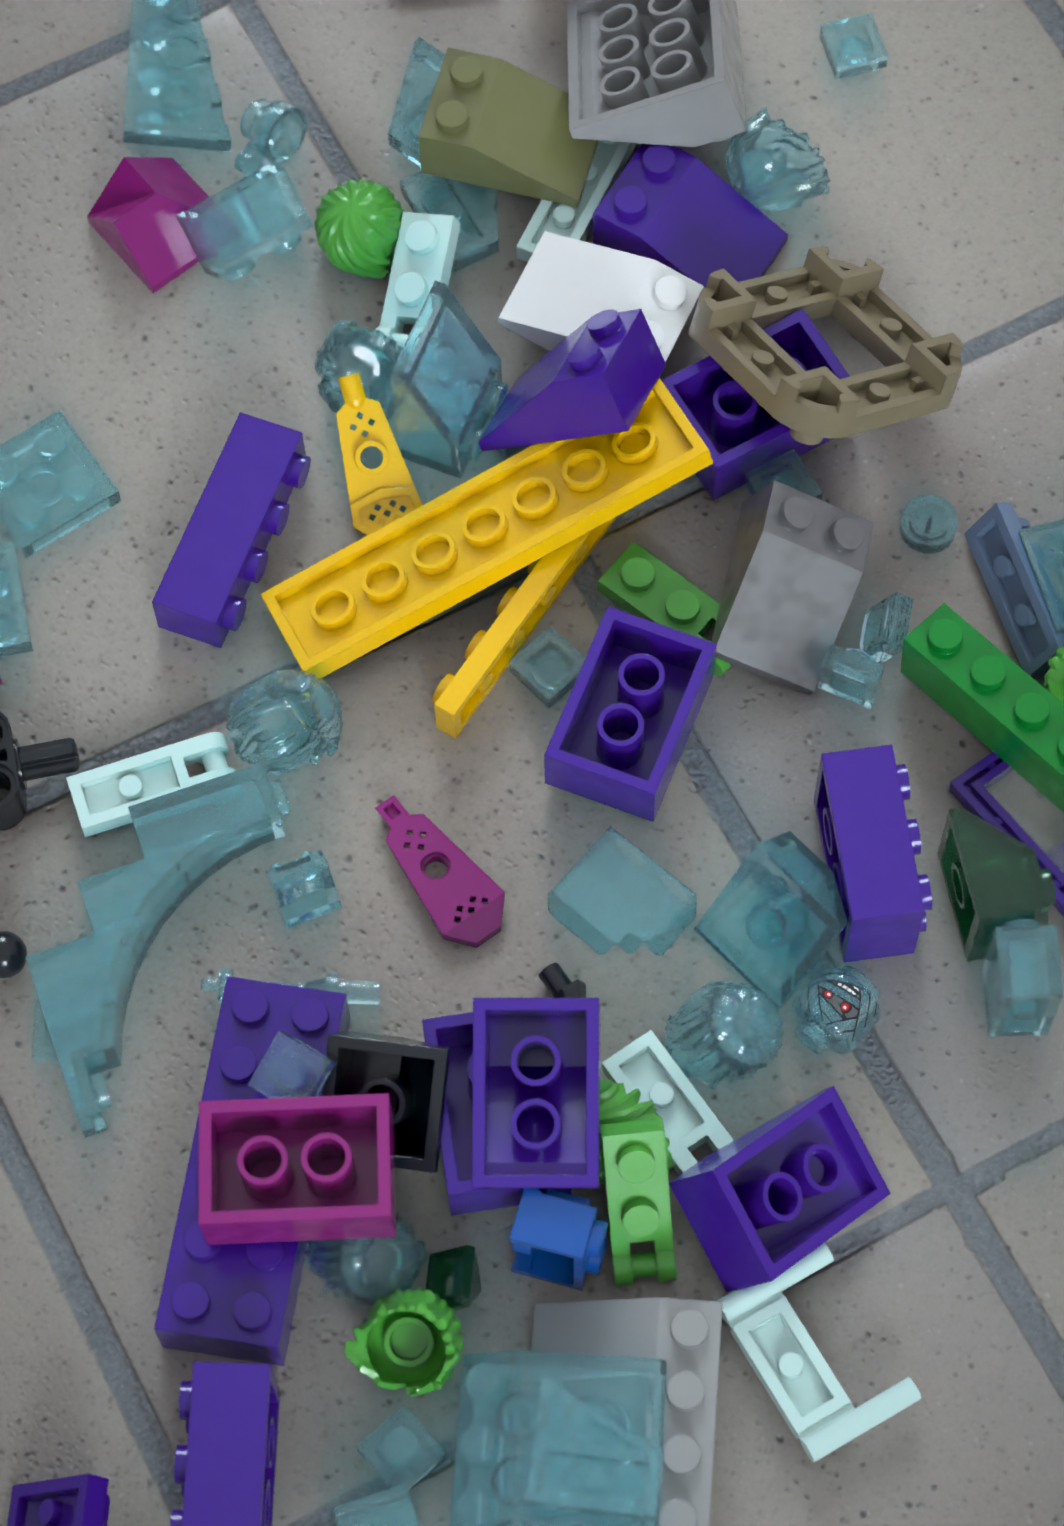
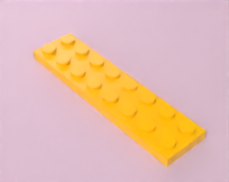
[260,378,713,684]

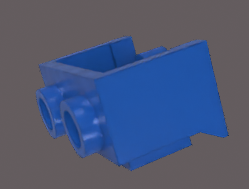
[509,1188,608,1291]

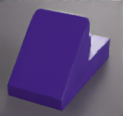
[7,1474,110,1526]

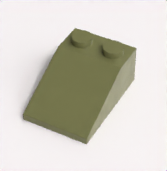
[418,47,599,207]

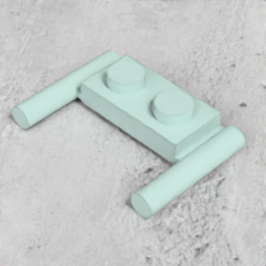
[716,1242,921,1463]

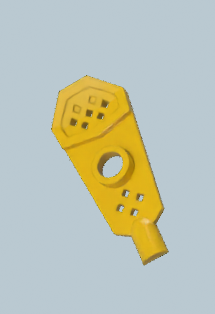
[336,372,423,535]

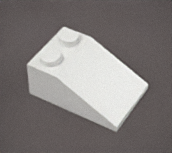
[496,231,704,362]

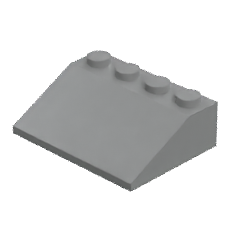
[567,0,747,148]
[517,1297,723,1526]

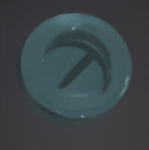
[900,495,958,554]

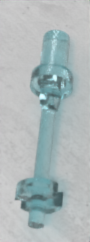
[201,968,381,1006]

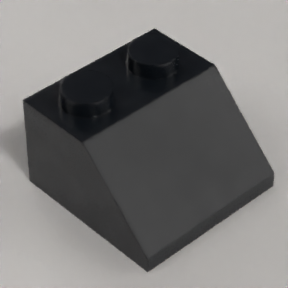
[322,1030,451,1173]

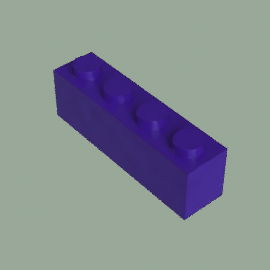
[152,412,311,648]

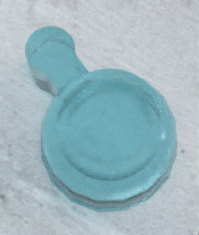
[235,98,307,181]

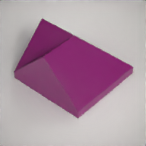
[87,157,239,293]

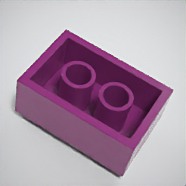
[199,1093,396,1245]

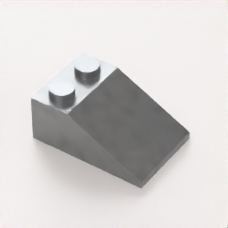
[712,480,873,695]

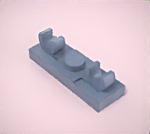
[964,503,1064,679]

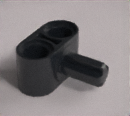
[0,711,80,831]

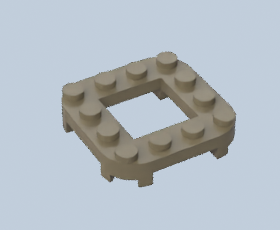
[688,247,963,445]

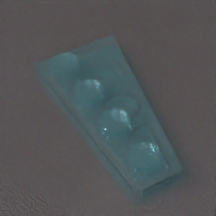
[123,0,232,152]

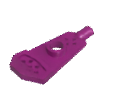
[375,795,505,948]

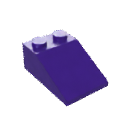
[593,144,788,302]
[478,309,666,452]
[472,998,600,1188]
[669,1086,891,1292]

